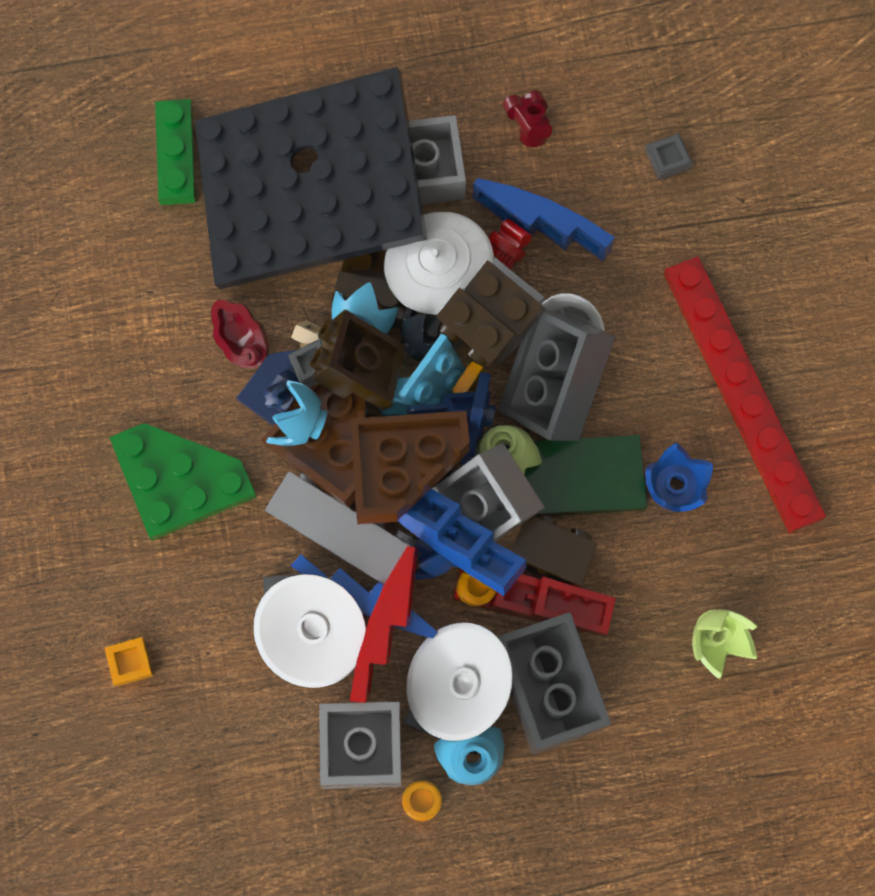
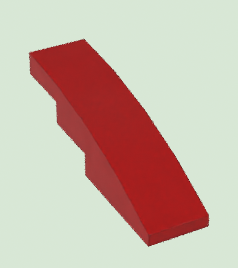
[350,546,418,703]
[452,568,616,636]

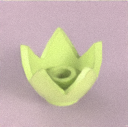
[475,425,542,474]
[692,609,758,679]

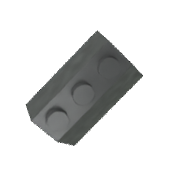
[498,310,615,441]
[498,612,611,755]

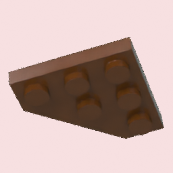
[261,383,368,508]
[350,411,470,524]

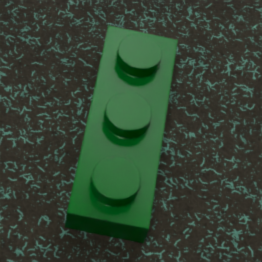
[155,99,196,205]

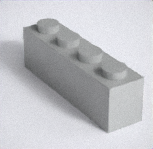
[265,472,422,584]

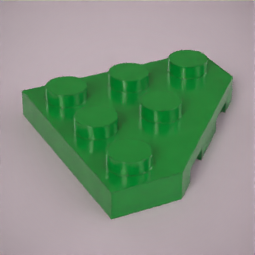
[109,423,257,541]

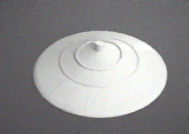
[384,212,494,315]
[254,574,366,688]
[406,623,512,741]

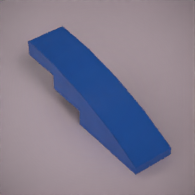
[472,178,615,262]
[398,489,526,596]
[291,554,438,638]

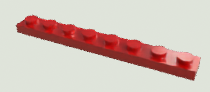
[664,256,826,534]

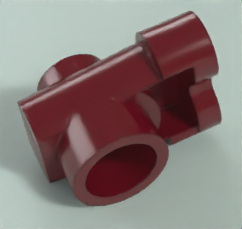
[503,90,552,147]

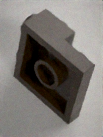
[331,250,408,331]
[436,260,547,367]
[310,309,406,411]

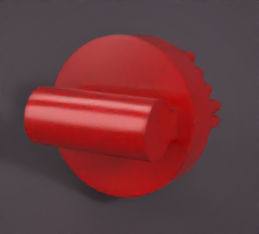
[488,219,532,270]

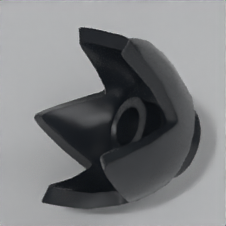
[399,308,463,362]

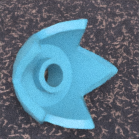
[332,282,398,334]
[266,381,327,446]
[434,726,504,785]

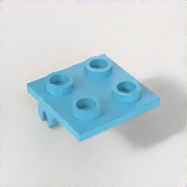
[379,334,465,416]

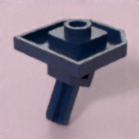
[236,350,300,426]
[407,372,496,465]

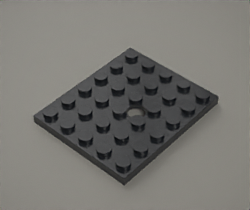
[195,67,427,289]

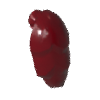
[211,299,269,369]

